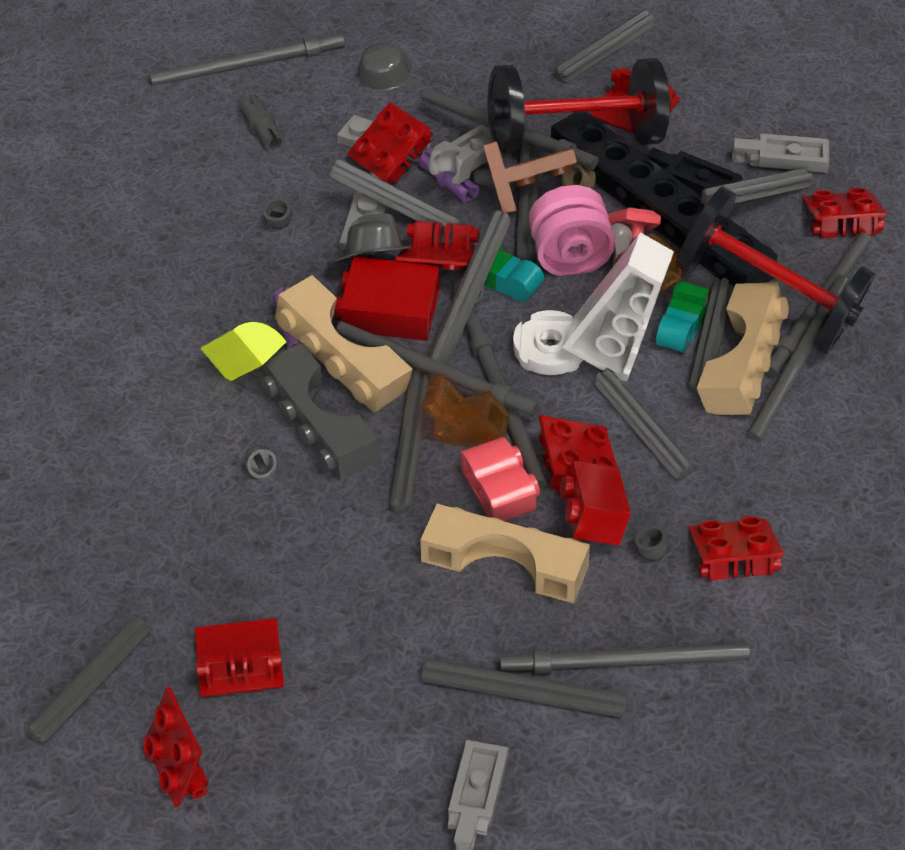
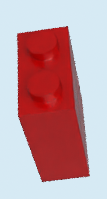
[334,256,440,341]

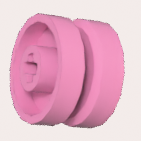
[528,185,616,276]

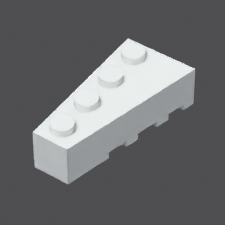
[561,232,674,381]

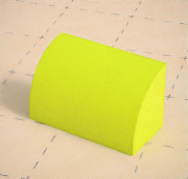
[200,322,286,381]

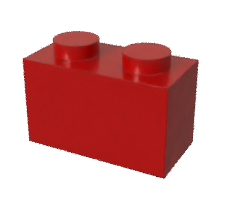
[560,460,631,545]

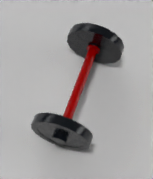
[487,58,670,153]
[676,186,876,354]

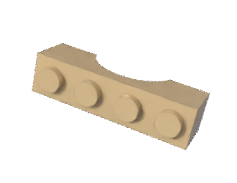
[275,275,413,413]
[697,282,789,415]
[420,504,590,603]

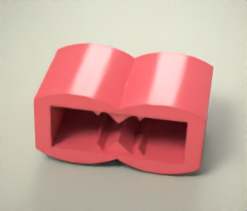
[461,437,540,521]

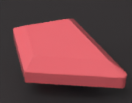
[608,208,661,241]

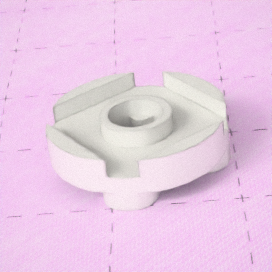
[513,310,583,375]

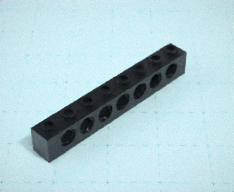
[551,112,778,289]

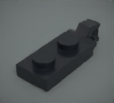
[647,147,743,196]

